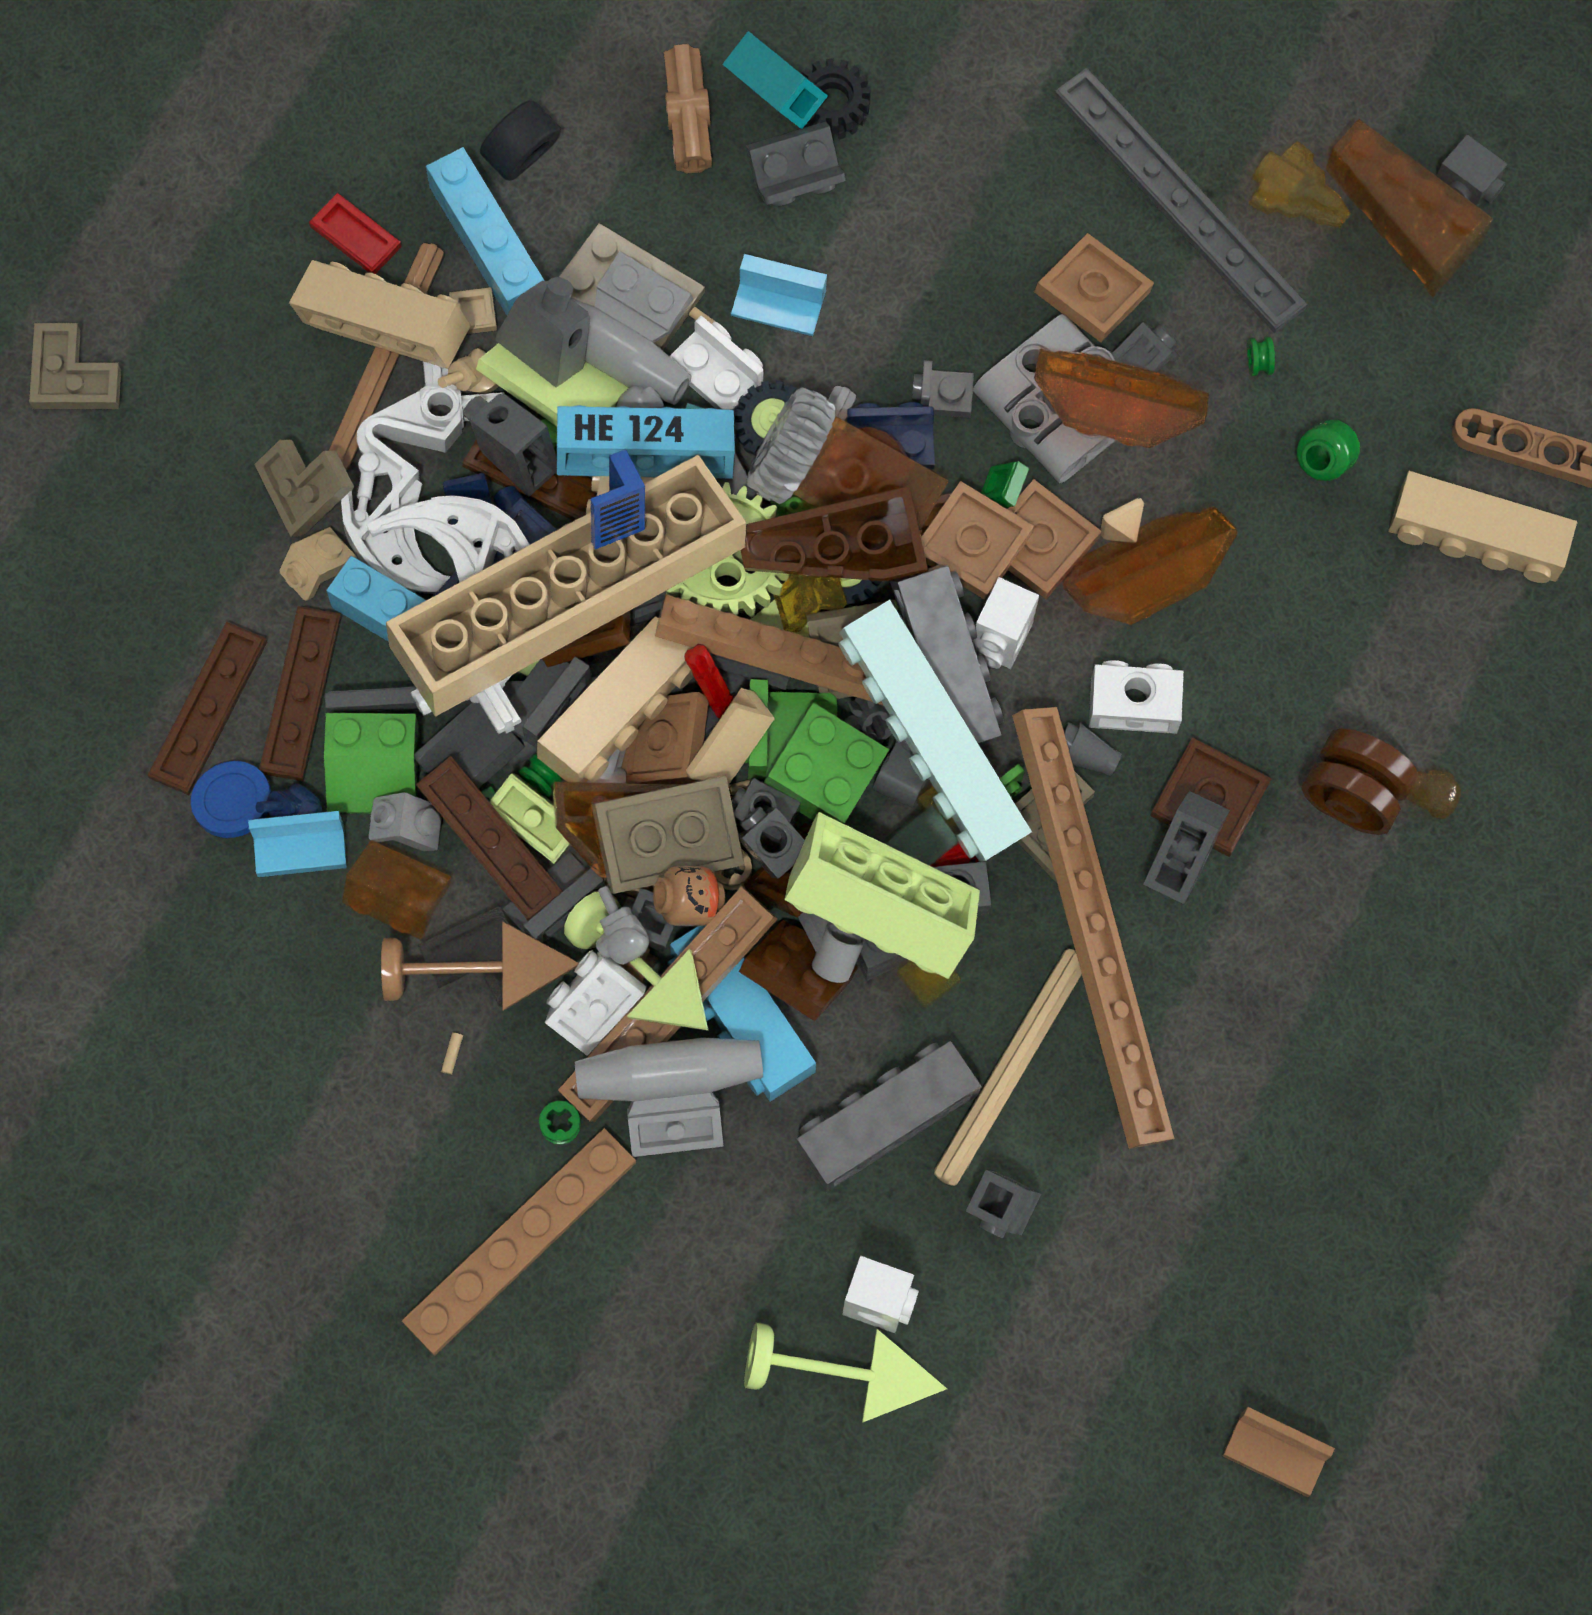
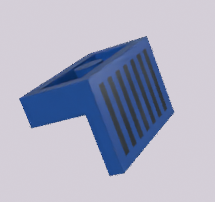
[590,449,645,550]

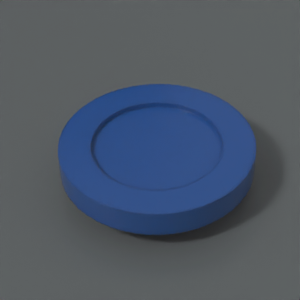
[191,761,272,838]

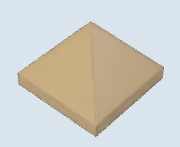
[1101,498,1144,543]

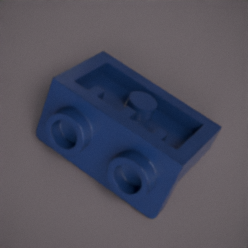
[846,402,935,469]

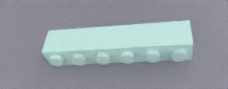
[838,600,1032,862]

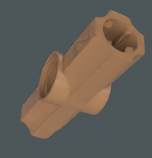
[664,44,712,174]

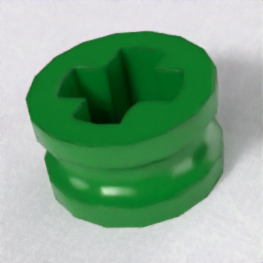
[1247,337,1275,376]
[519,754,564,797]
[539,1101,581,1145]

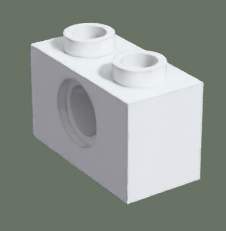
[973,577,1039,669]
[1089,661,1183,734]
[842,1256,919,1333]

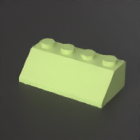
[785,812,980,979]

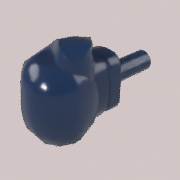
[255,783,322,817]

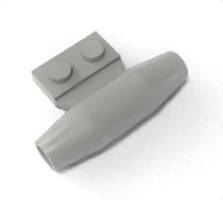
[571,251,693,405]
[575,1038,763,1157]

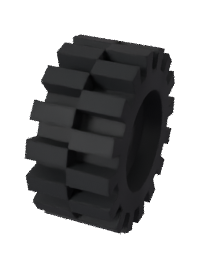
[802,58,870,140]

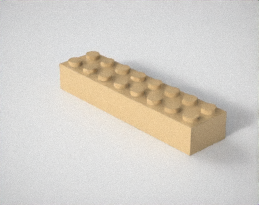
[386,455,746,717]

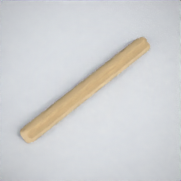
[934,949,1082,1186]

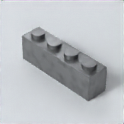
[890,565,1004,743]
[796,1041,981,1192]

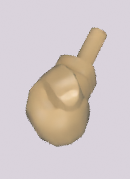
[438,348,499,394]

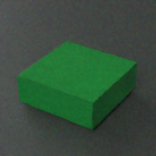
[981,461,1029,508]

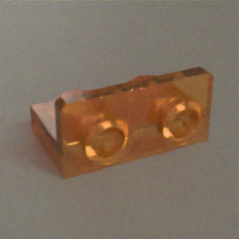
[342,840,451,939]

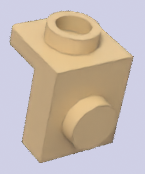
[280,527,357,601]

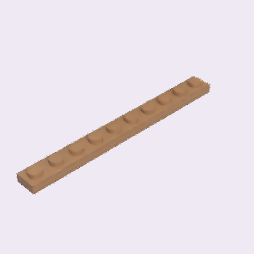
[1012,707,1174,1149]

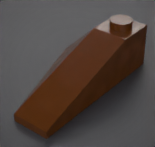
[741,487,928,582]

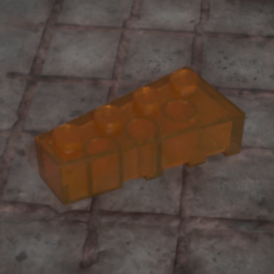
[1325,119,1494,297]

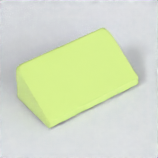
[489,773,585,864]

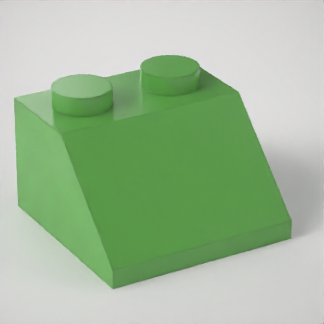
[324,713,420,814]

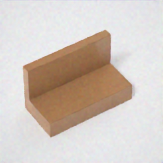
[1222,1407,1335,1497]

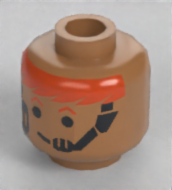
[653,866,725,926]

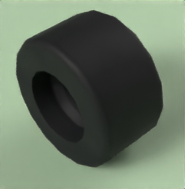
[480,100,560,181]

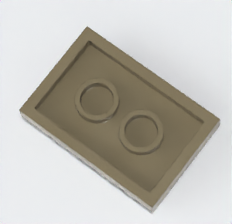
[559,223,705,350]
[591,776,744,894]

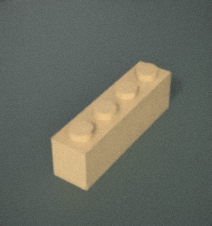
[289,260,471,369]
[1388,471,1577,583]
[537,616,694,791]

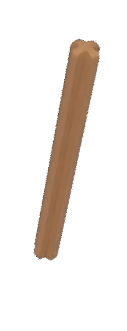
[328,243,444,470]

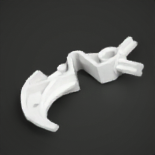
[341,361,504,594]
[366,496,530,734]

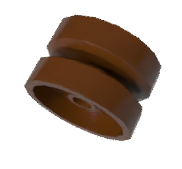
[1301,728,1419,835]

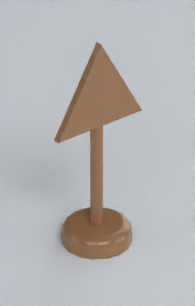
[381,921,579,1011]

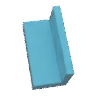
[731,254,827,336]
[248,811,347,877]

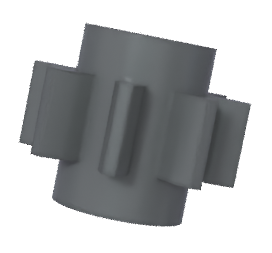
[844,698,892,745]

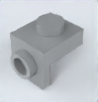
[369,792,442,851]

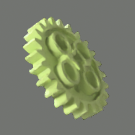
[666,482,790,617]

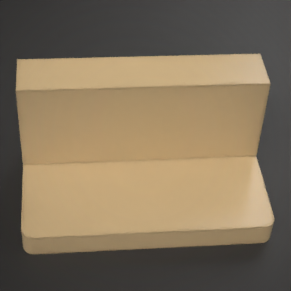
[686,688,775,786]

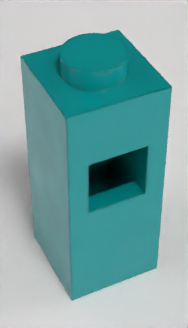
[722,31,828,129]

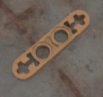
[1452,408,1592,488]

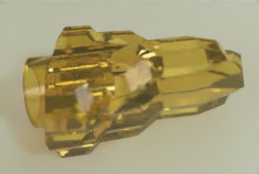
[1249,141,1350,228]

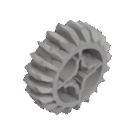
[747,387,836,504]

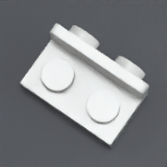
[669,316,763,411]
[545,950,646,1056]

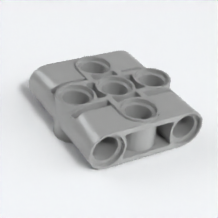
[973,314,1151,483]

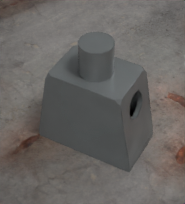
[495,277,590,387]
[464,394,557,497]

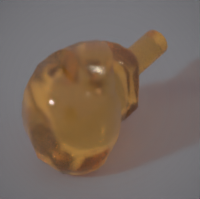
[1406,769,1461,819]

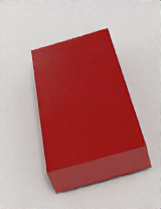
[309,193,402,274]

